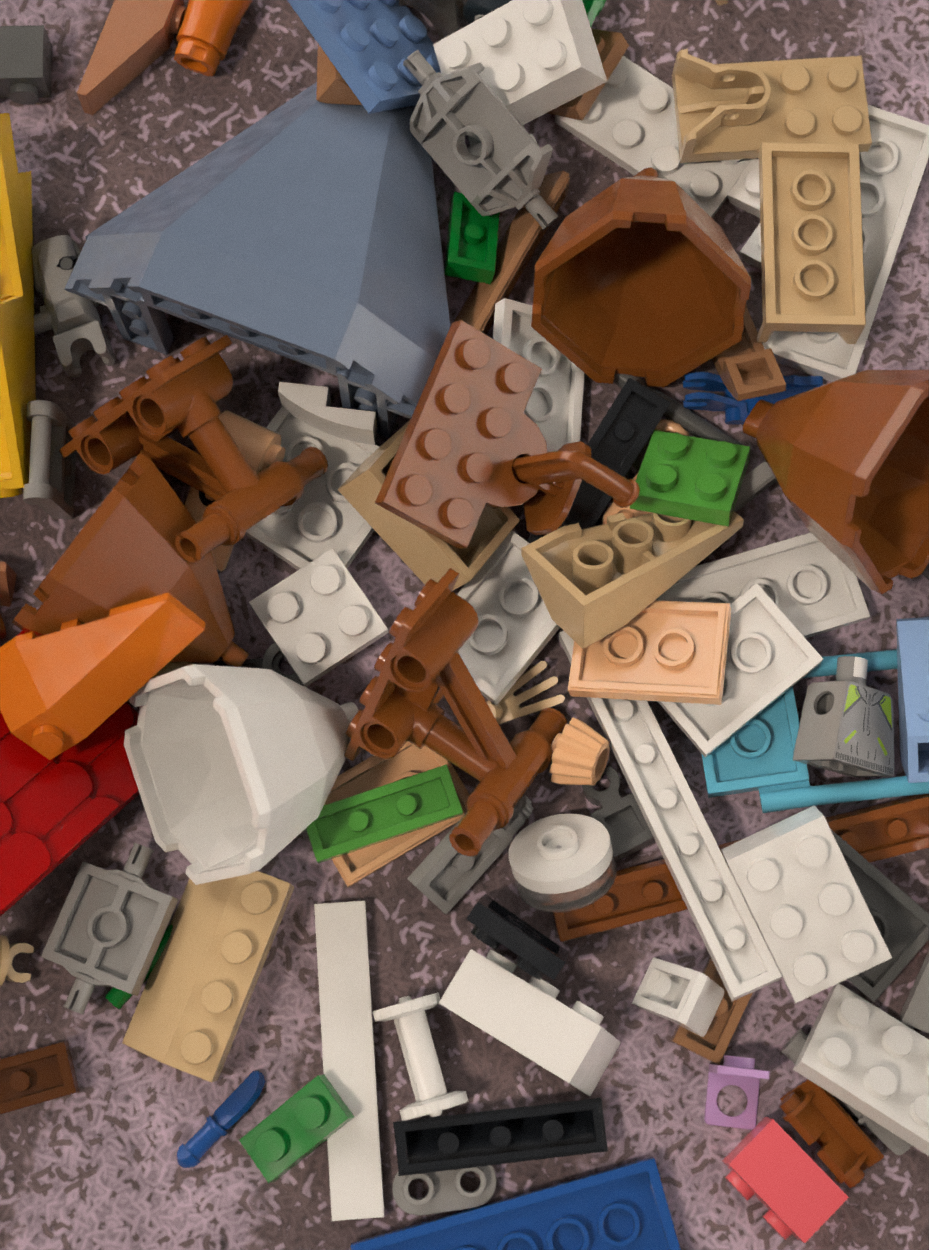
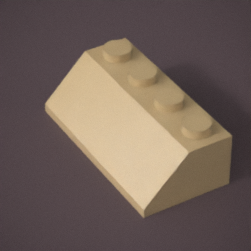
[122,871,295,1083]

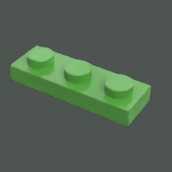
[306,764,463,864]

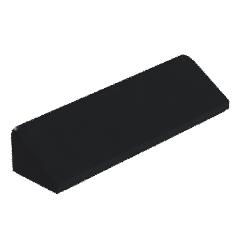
[393,1098,608,1176]

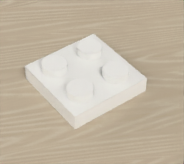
[249,548,389,687]

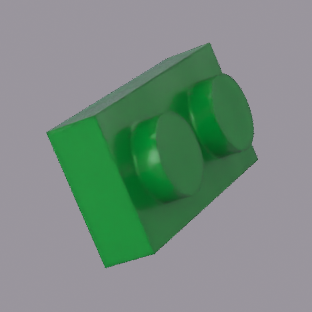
[444,192,500,284]
[239,1074,354,1183]

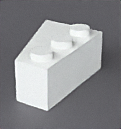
[439,949,621,1096]

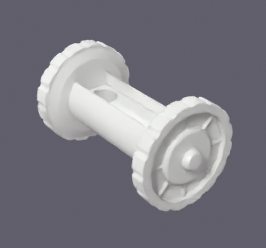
[373,992,468,1121]

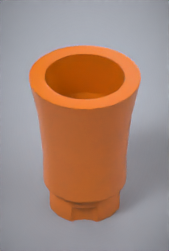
[174,0,253,76]

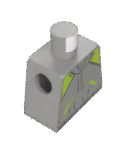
[793,656,895,778]

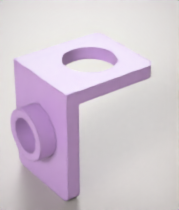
[704,1055,770,1130]

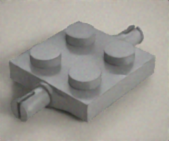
[41,843,178,1015]

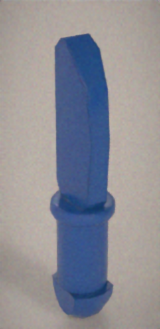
[177,1070,265,1168]

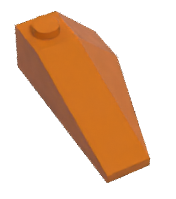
[0,593,206,760]

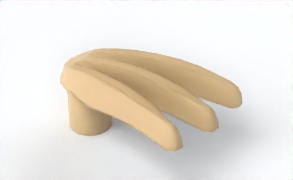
[486,661,566,724]

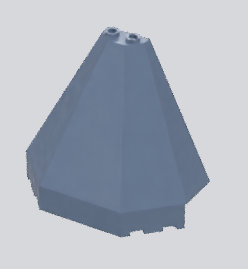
[64,82,450,438]

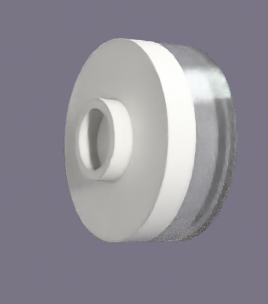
[508,814,617,912]

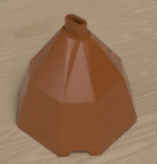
[531,168,751,387]
[743,370,929,594]
[11,452,249,667]

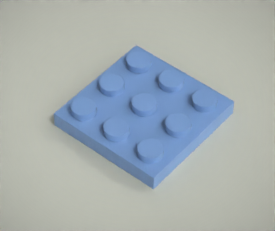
[287,0,441,114]

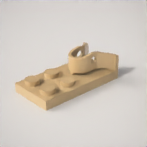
[672,49,872,163]
[757,142,866,344]

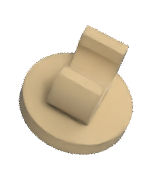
[0,935,34,987]

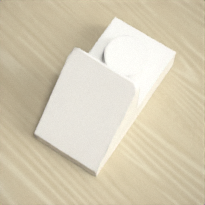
[632,957,725,1037]

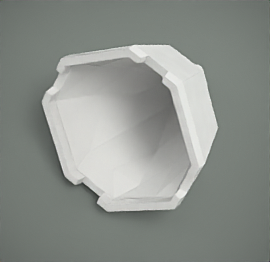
[124,664,359,885]

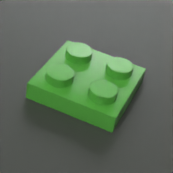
[630,430,750,527]

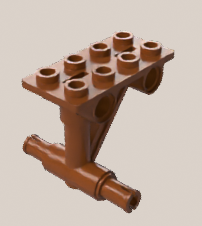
[59,335,328,563]
[344,568,568,856]

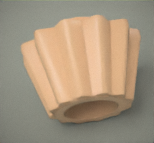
[549,717,611,785]

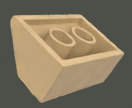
[338,421,520,591]

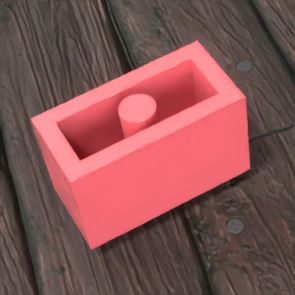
[722,1116,849,1243]

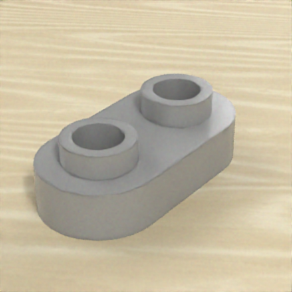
[392,1165,496,1216]

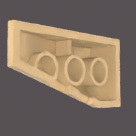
[521,511,744,649]

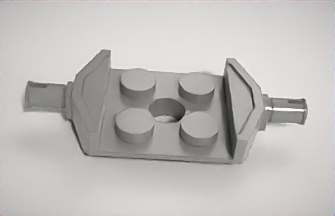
[403,50,559,230]

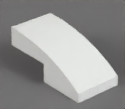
[278,382,377,445]

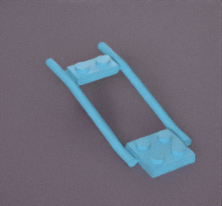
[701,649,929,813]

